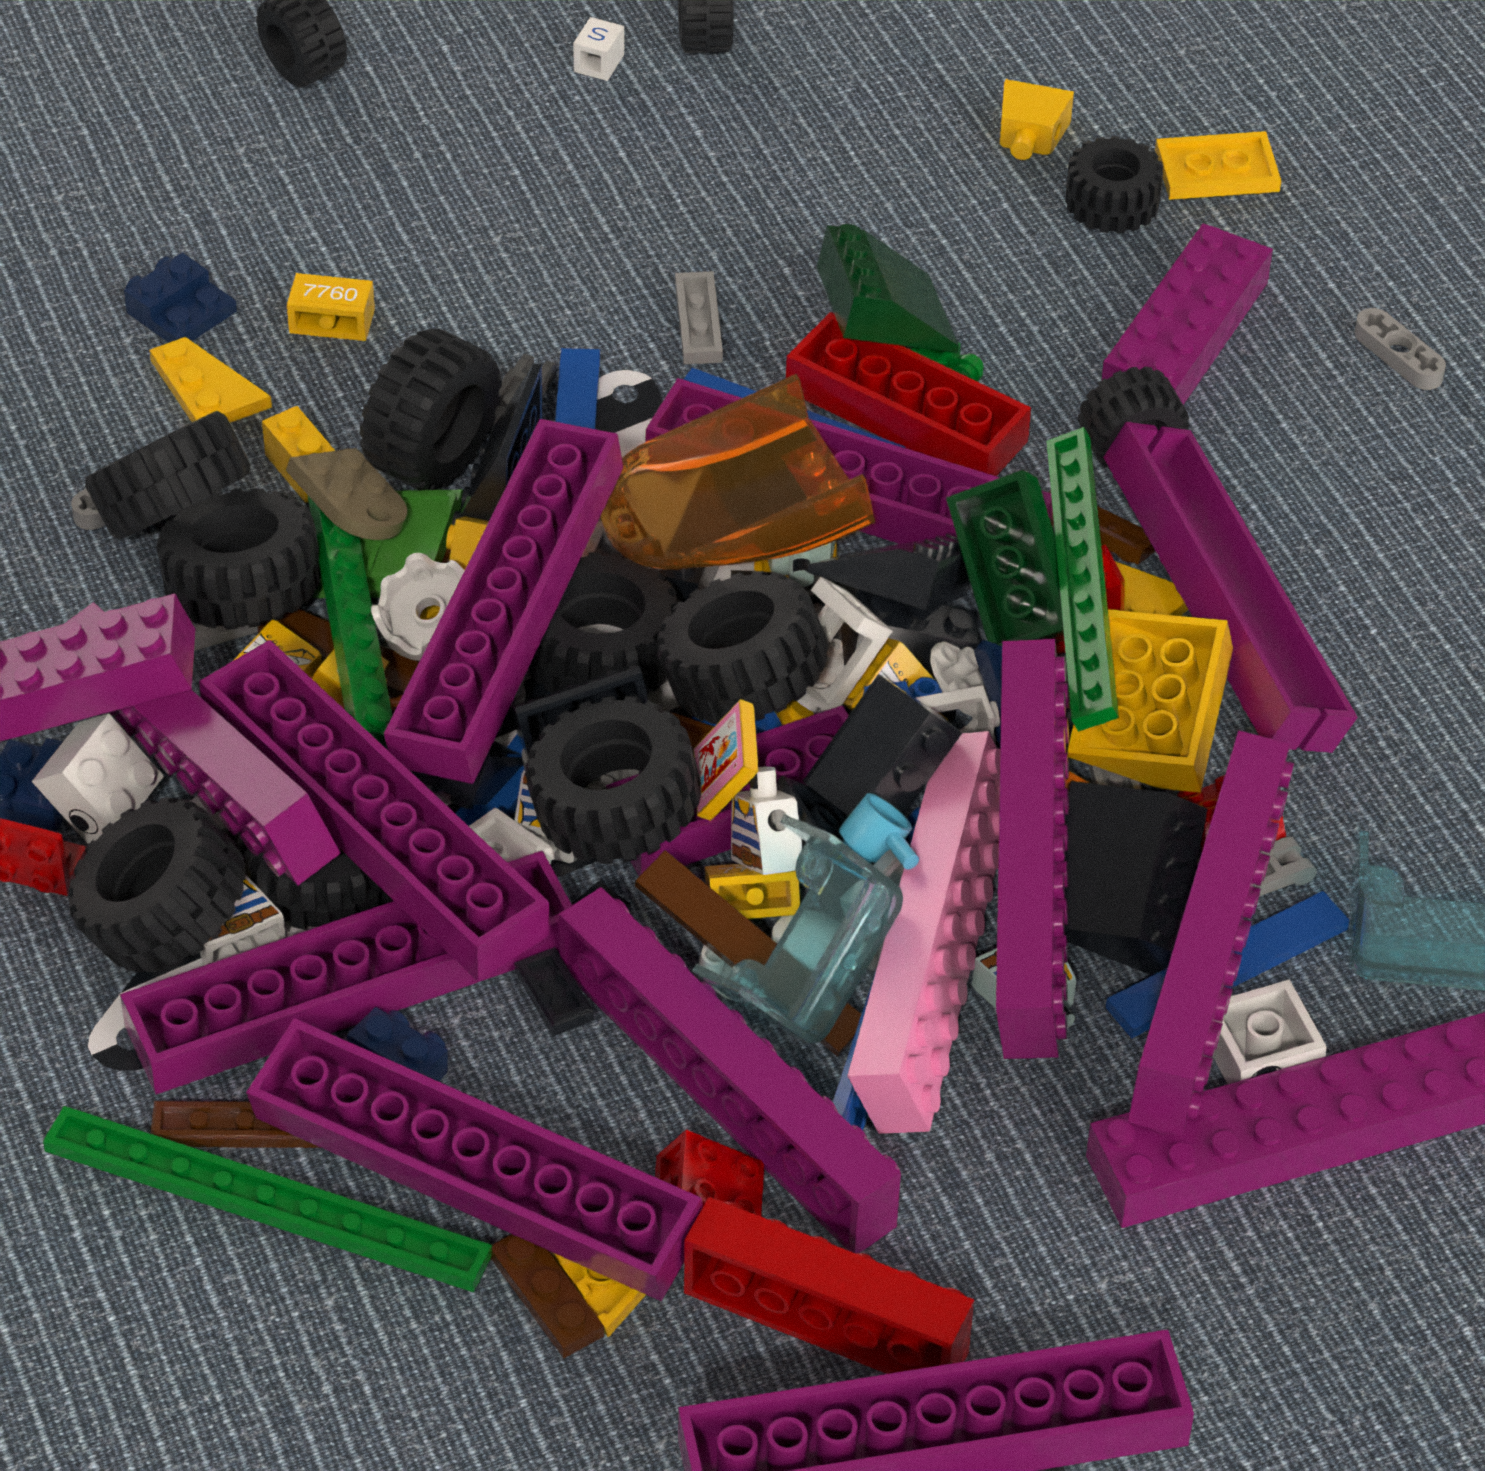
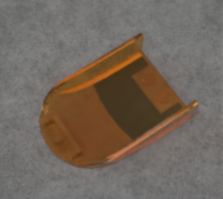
[600,374,875,569]

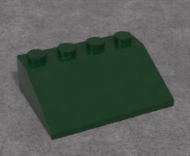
[817,224,959,353]

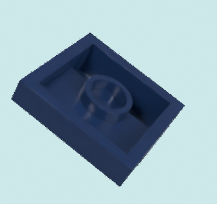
[124,252,237,343]
[0,738,64,832]
[347,1007,448,1082]

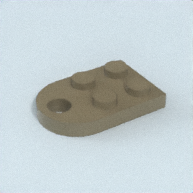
[286,448,407,540]

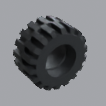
[256,0,347,87]
[678,0,734,53]
[1065,136,1163,233]
[1078,366,1189,471]

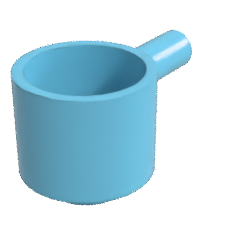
[839,793,919,870]

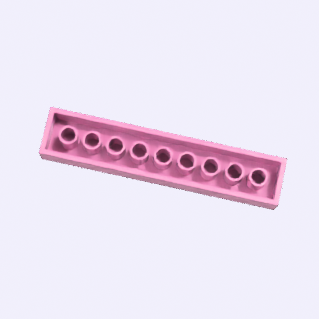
[848,731,1001,1134]

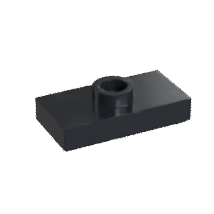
[514,947,594,1036]

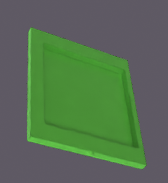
[312,489,463,598]

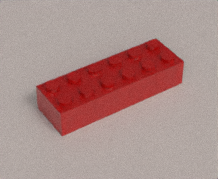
[785,312,1031,476]
[684,1197,974,1374]

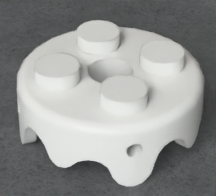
[371,553,465,661]

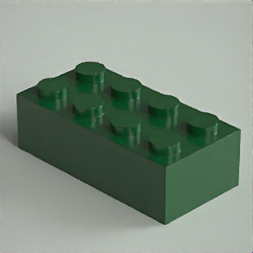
[946,470,1064,646]

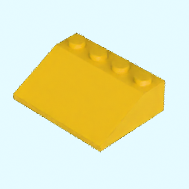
[1067,609,1233,793]

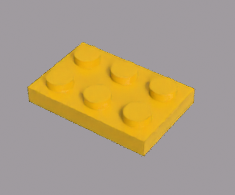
[1155,131,1281,200]

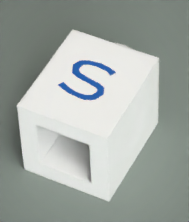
[573,17,624,81]

